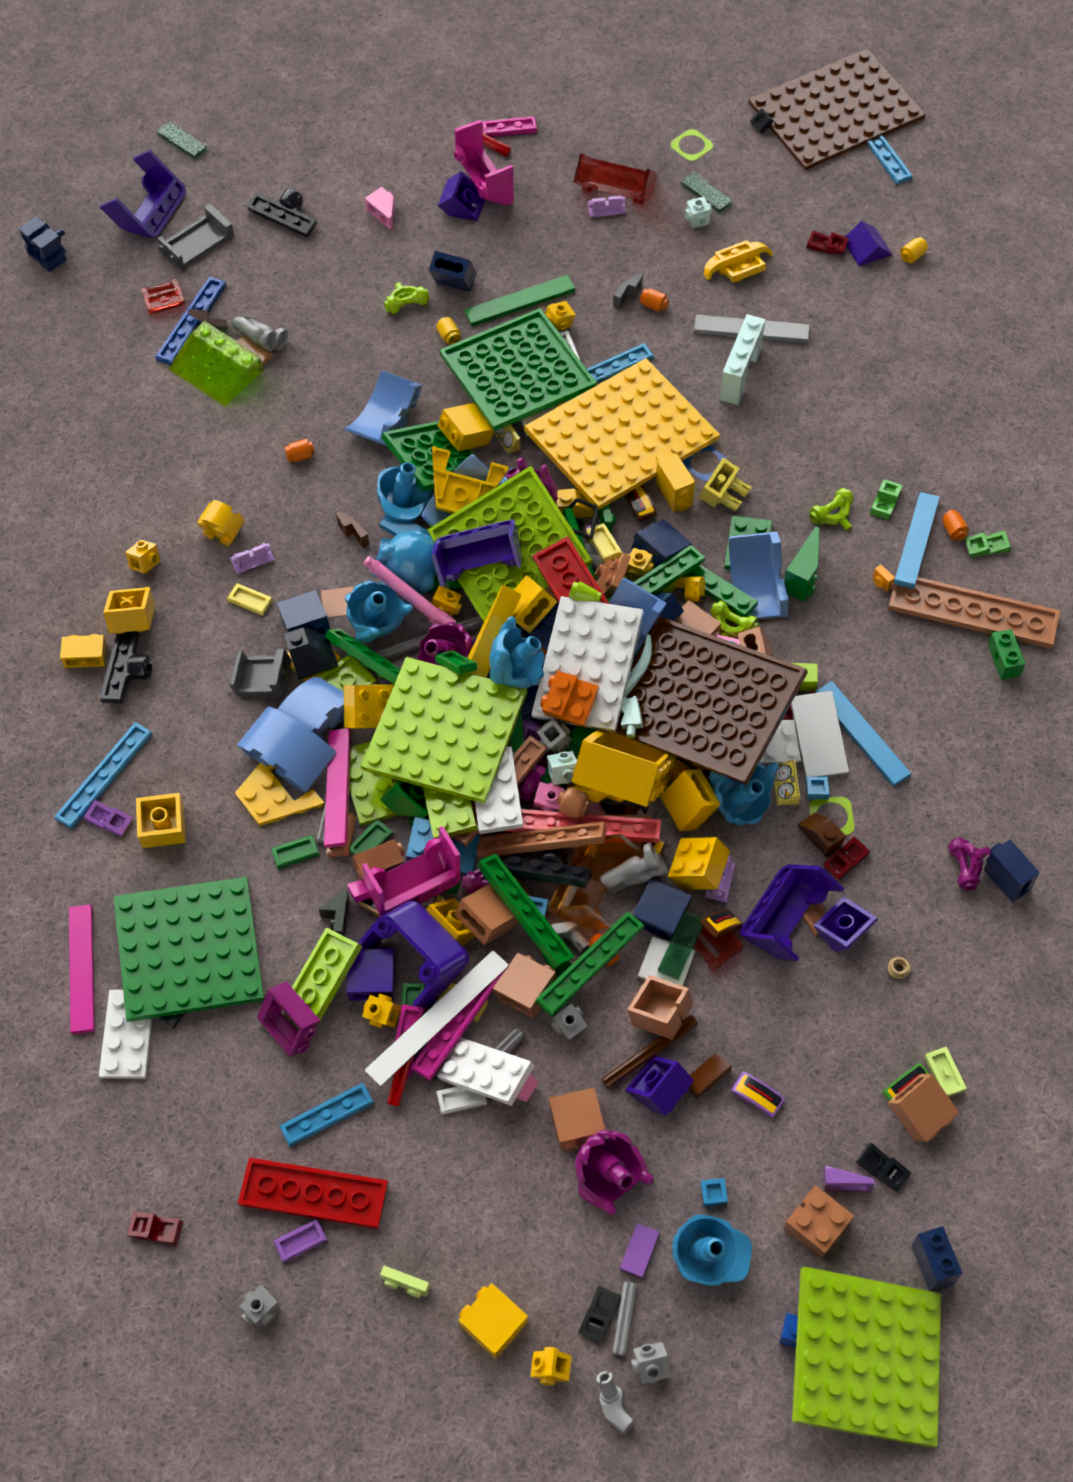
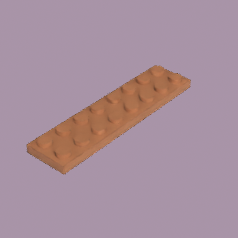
[888,577,1060,649]

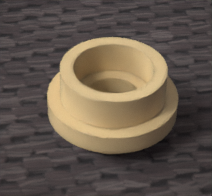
[887,957,911,979]

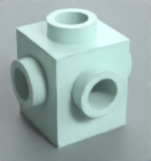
[684,197,712,229]
[547,751,577,785]

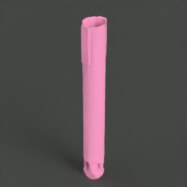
[363,556,457,625]

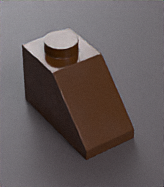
[798,813,846,858]

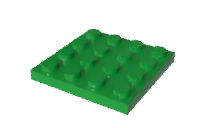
[381,421,477,492]

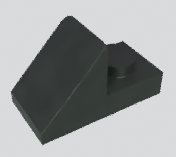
[319,890,350,937]

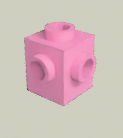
[533,782,565,812]

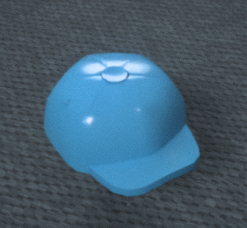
[377,463,431,522]
[672,1214,753,1286]

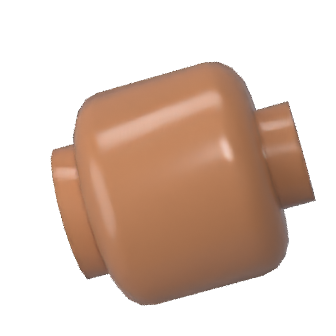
[556,787,591,819]

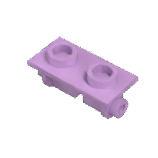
[587,195,626,218]
[230,543,275,574]
[705,856,735,903]

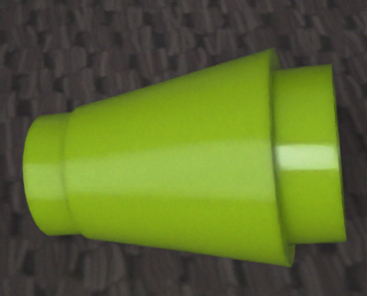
[569,581,602,602]

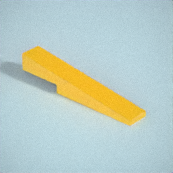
[468,585,522,678]

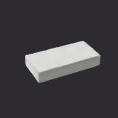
[437,1086,487,1115]

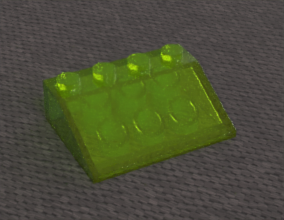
[169,321,264,406]

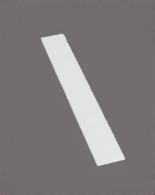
[365,951,508,1085]

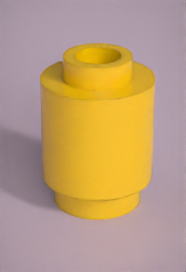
[900,237,928,264]
[436,317,461,345]

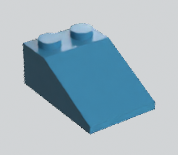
[406,817,480,875]

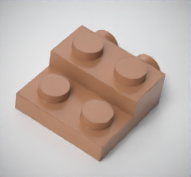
[594,553,631,599]

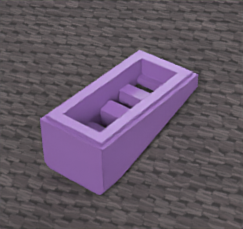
[823,1166,874,1191]

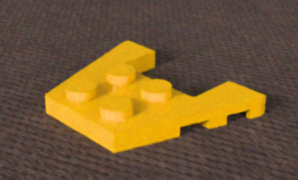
[432,446,509,514]
[235,763,325,826]

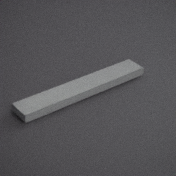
[694,315,809,343]

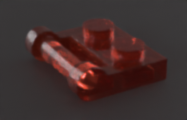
[141,278,186,315]
[683,923,744,972]

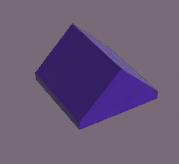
[845,220,892,266]
[814,897,878,952]

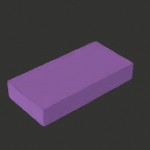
[274,1219,328,1263]
[620,1223,660,1279]

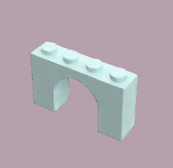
[720,314,765,405]

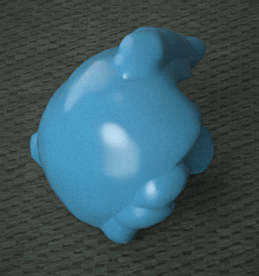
[373,530,437,595]
[345,580,413,643]
[489,616,545,689]
[709,762,778,826]

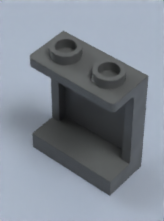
[229,649,292,696]

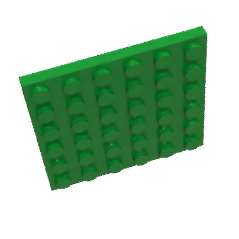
[439,308,597,432]
[113,877,264,1022]

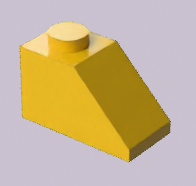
[555,489,595,518]

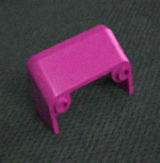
[454,119,514,206]
[362,826,461,917]

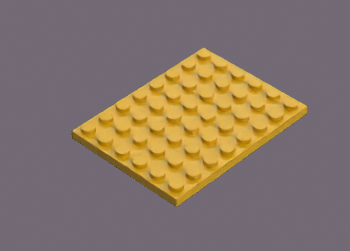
[524,358,720,509]

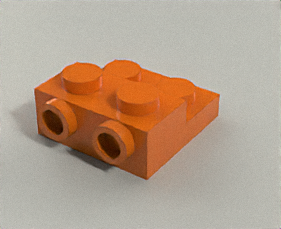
[540,670,600,727]

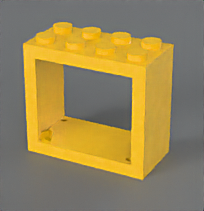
[571,729,676,807]

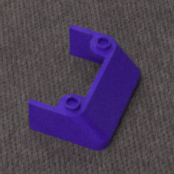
[99,150,186,238]
[431,520,523,586]
[740,864,845,961]
[357,901,469,1008]

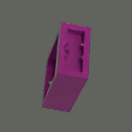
[257,981,320,1057]

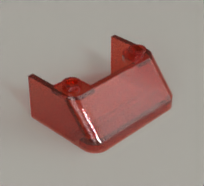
[573,153,658,205]

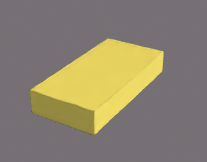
[586,523,622,563]
[227,583,273,616]

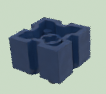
[18,217,67,272]

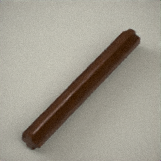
[601,1015,698,1089]

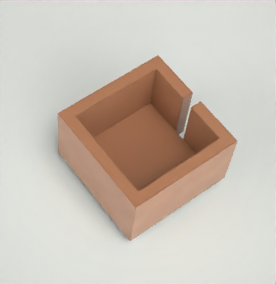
[627,975,693,1040]
[784,1185,854,1260]

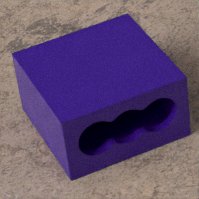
[347,948,395,1001]

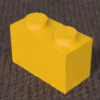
[60,634,107,668]

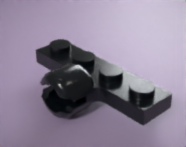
[246,188,317,238]
[100,631,152,704]
[503,848,592,888]

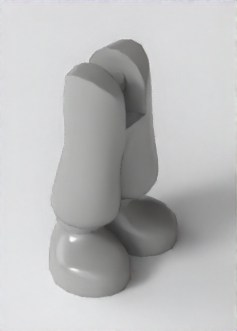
[231,316,289,352]
[600,842,668,894]

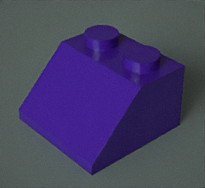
[438,171,485,221]
[625,1056,694,1116]

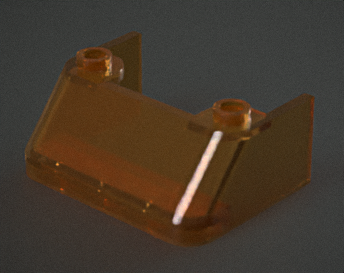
[548,834,644,930]

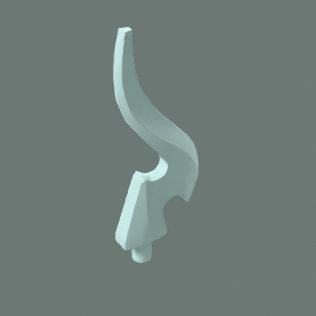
[620,634,652,738]

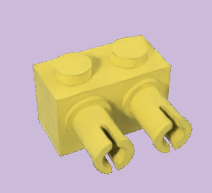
[698,458,751,512]

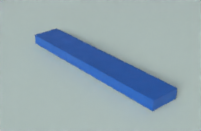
[155,276,226,366]

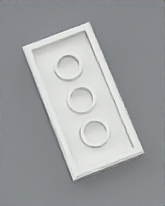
[791,691,849,778]

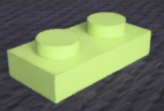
[924,1047,967,1097]
[380,1265,430,1298]

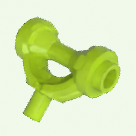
[384,282,430,315]
[809,488,854,531]
[710,600,760,638]

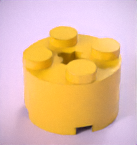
[197,500,245,546]

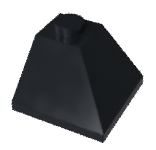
[284,628,338,680]

